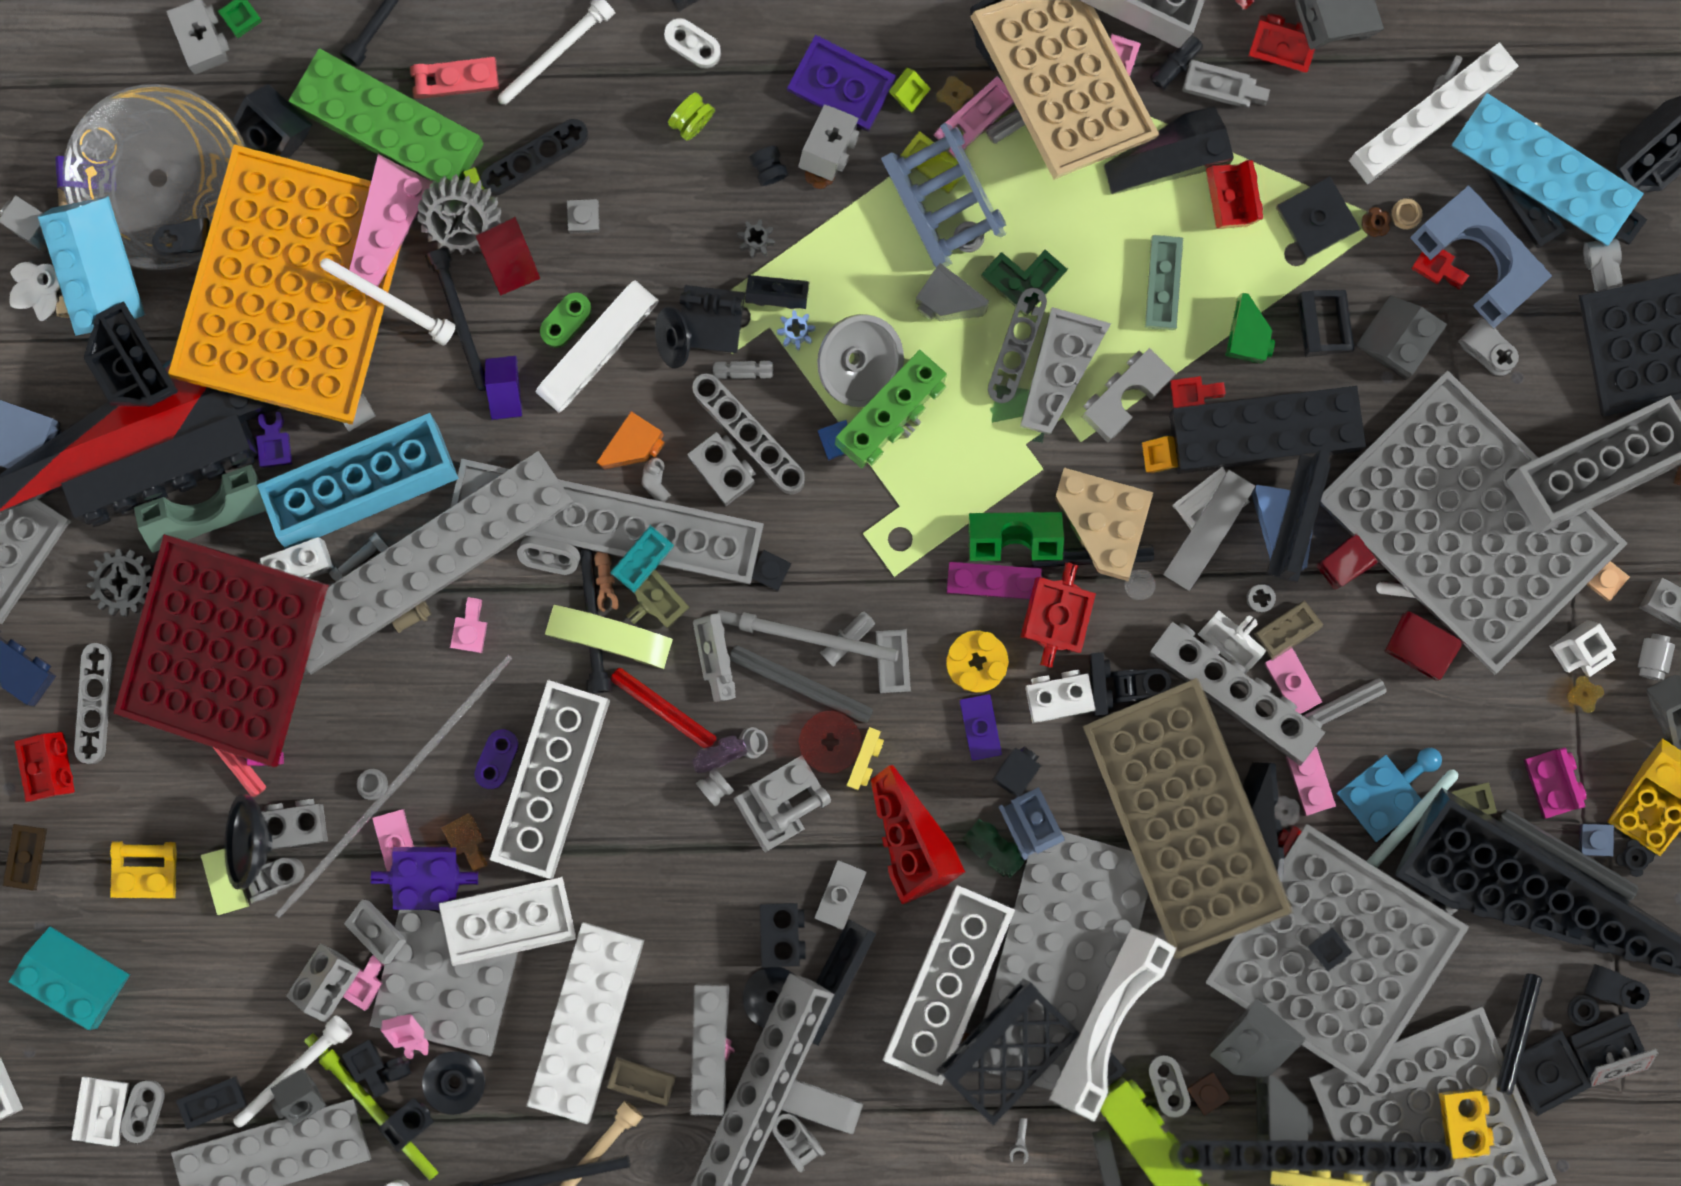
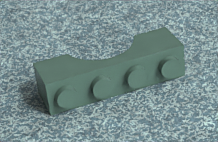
[134,465,267,553]

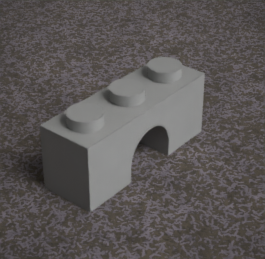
[1082,348,1176,443]

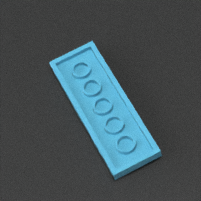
[1452,93,1644,246]

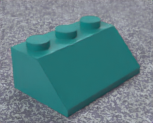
[9,927,130,1030]

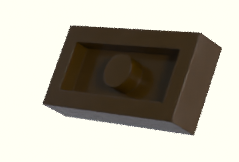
[3,824,47,891]

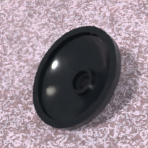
[224,794,272,890]

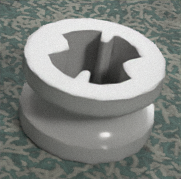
[1246,585,1276,612]

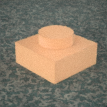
[1586,561,1629,602]

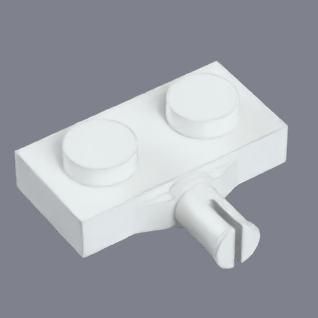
[1198,610,1266,674]

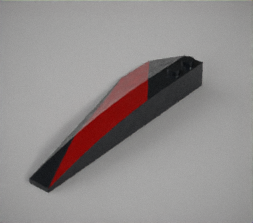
[0,358,283,513]

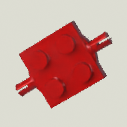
[1020,563,1096,668]

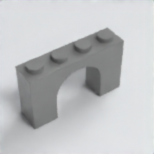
[691,983,729,1115]

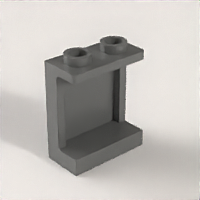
[1294,0,1384,50]

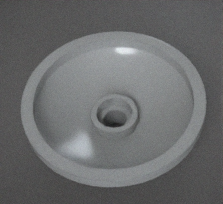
[817,314,904,407]

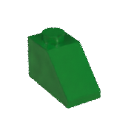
[1225,293,1275,364]

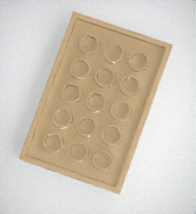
[970,0,1159,180]

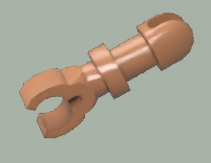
[595,552,619,612]

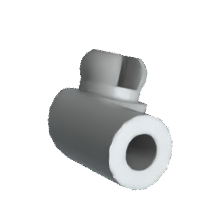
[642,458,671,502]

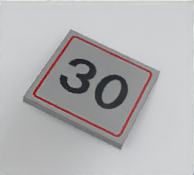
[1589,1048,1658,1087]

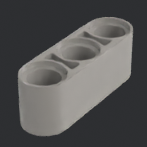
[781,1079,863,1134]

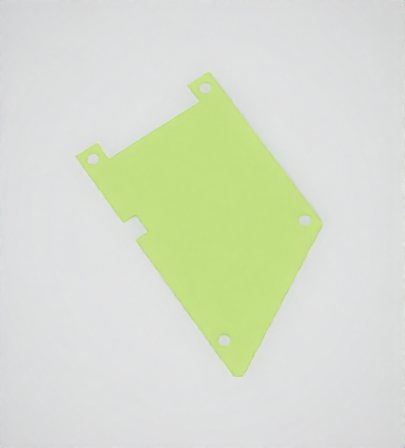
[731,104,1368,577]

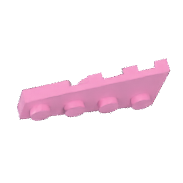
[349,154,433,287]

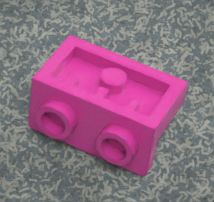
[1524,747,1587,819]

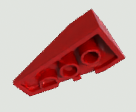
[871,765,965,904]

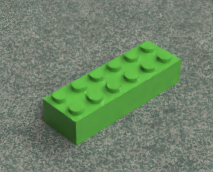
[289,48,484,182]

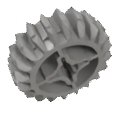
[417,174,501,256]

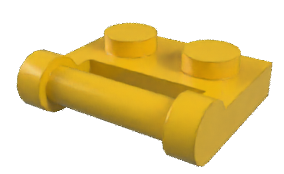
[110,841,177,898]

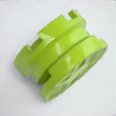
[668,92,715,141]

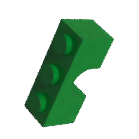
[968,512,1064,561]

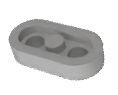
[517,536,580,575]
[1148,1055,1190,1118]
[121,1080,165,1143]

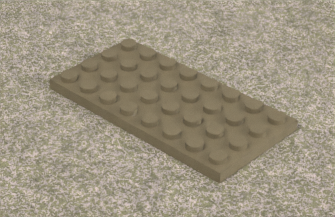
[1083,678,1293,960]

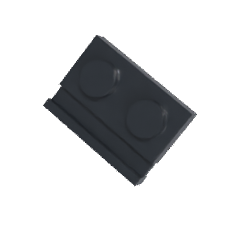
[1568,1011,1645,1079]

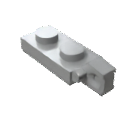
[1182,60,1270,107]
[693,613,736,702]

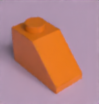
[597,411,665,470]

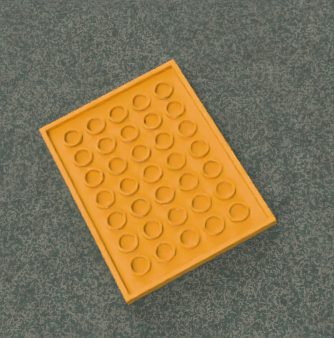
[168,144,402,425]

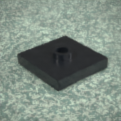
[1275,177,1360,260]
[1516,1030,1592,1116]

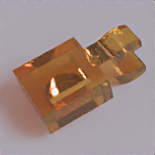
[441,813,488,871]

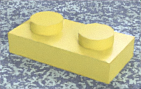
[847,727,884,790]

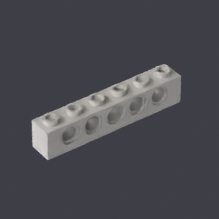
[1149,622,1325,766]

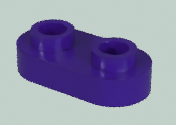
[475,729,519,789]

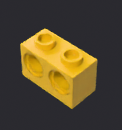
[1438,1088,1494,1159]

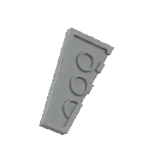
[1020,307,1111,435]

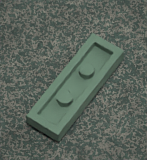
[1145,235,1183,330]

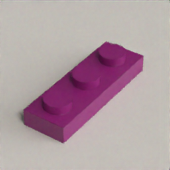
[947,562,1042,600]

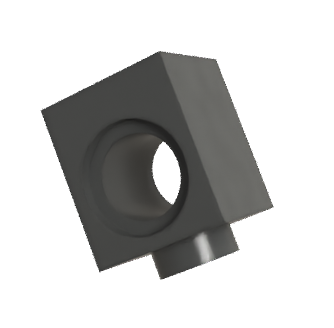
[270,1069,326,1126]

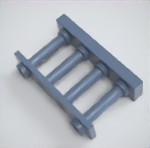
[881,123,1006,268]

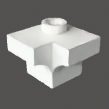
[1549,620,1616,677]

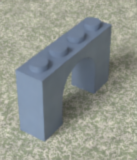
[1410,185,1552,328]

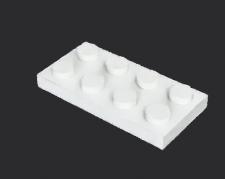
[439,877,576,966]

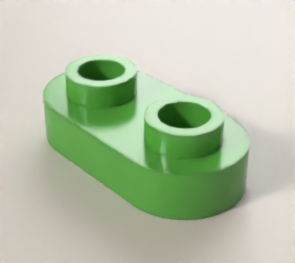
[540,293,592,348]

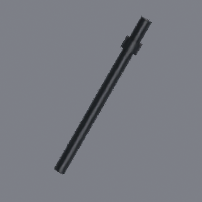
[469,1155,631,1186]

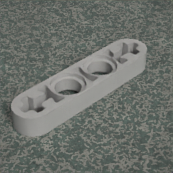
[74,643,113,764]

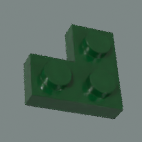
[981,249,1068,316]

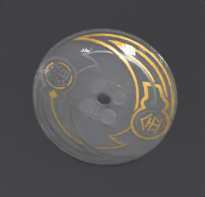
[62,84,246,270]

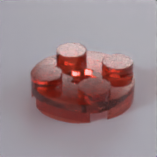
[799,711,861,773]

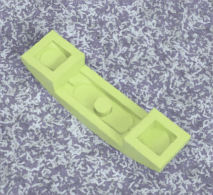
[545,605,673,669]

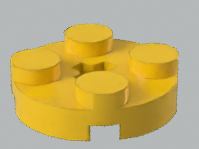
[946,631,1009,693]

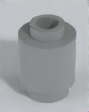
[1638,634,1675,681]

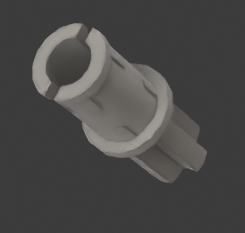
[820,612,875,667]

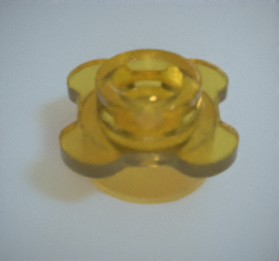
[936,76,973,112]
[1567,676,1604,713]

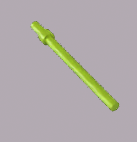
[304,1033,439,1181]

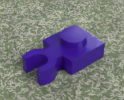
[256,412,292,468]

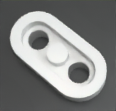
[664,19,721,68]

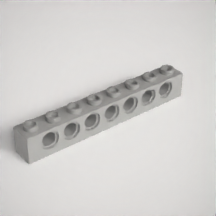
[691,973,834,1186]

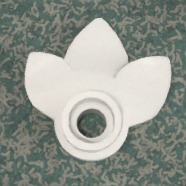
[10,262,60,321]

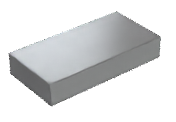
[876,629,911,694]

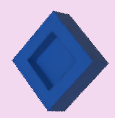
[817,420,848,461]

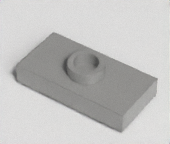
[815,860,866,930]

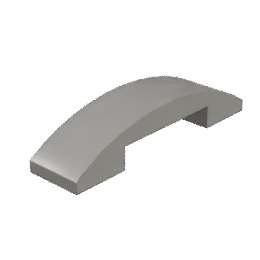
[1163,470,1255,591]

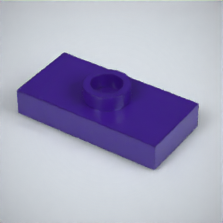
[959,694,1002,761]

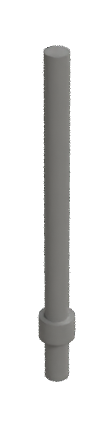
[718,610,899,662]

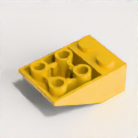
[1607,738,1681,856]

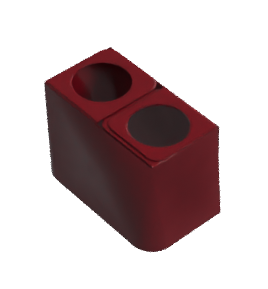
[476,217,541,295]
[1316,533,1378,590]
[1384,611,1463,681]

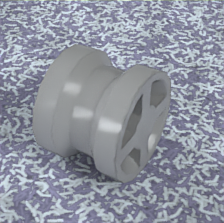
[696,767,734,807]

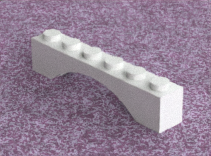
[1349,42,1518,184]
[1050,927,1176,1121]

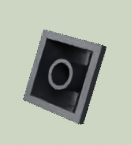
[224,84,312,159]

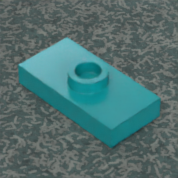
[610,525,674,593]

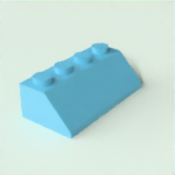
[38,196,145,336]

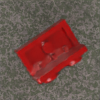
[1206,160,1263,229]

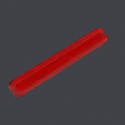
[611,668,717,750]

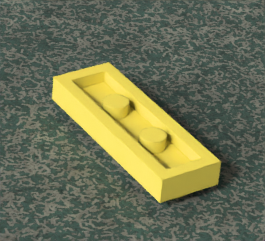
[1271,1171,1370,1186]

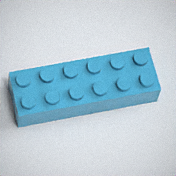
[257,413,459,549]

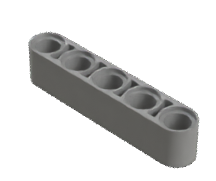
[692,373,805,495]

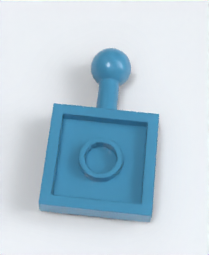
[1336,747,1442,842]

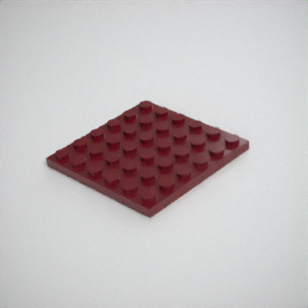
[114,534,329,767]

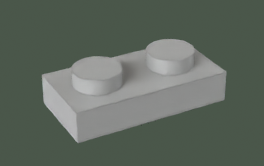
[344,900,407,965]

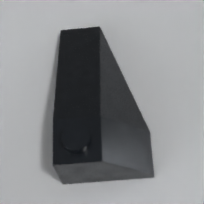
[1104,106,1234,195]
[1243,762,1285,883]

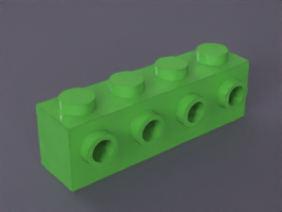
[835,349,947,469]

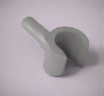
[1433,55,1463,93]
[1009,1118,1028,1164]

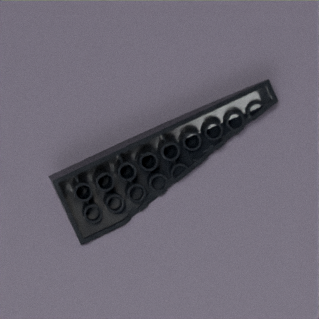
[1395,787,1681,976]

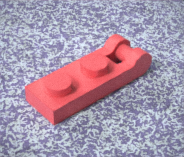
[410,57,499,99]

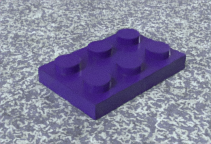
[787,35,897,132]

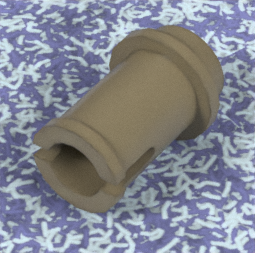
[392,601,432,633]

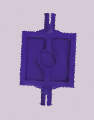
[371,847,479,910]

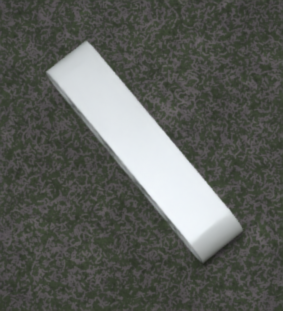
[536,280,659,413]

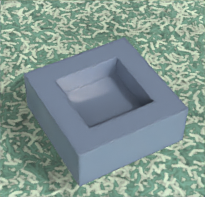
[1579,824,1614,856]

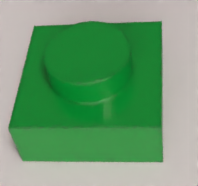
[218,0,262,39]

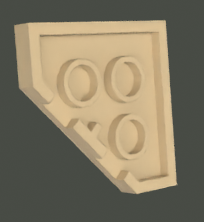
[1055,468,1153,581]

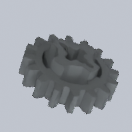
[87,549,154,617]

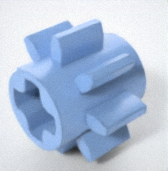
[777,310,815,350]

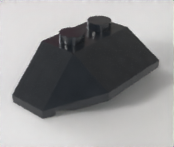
[1616,96,1681,191]
[84,301,178,407]

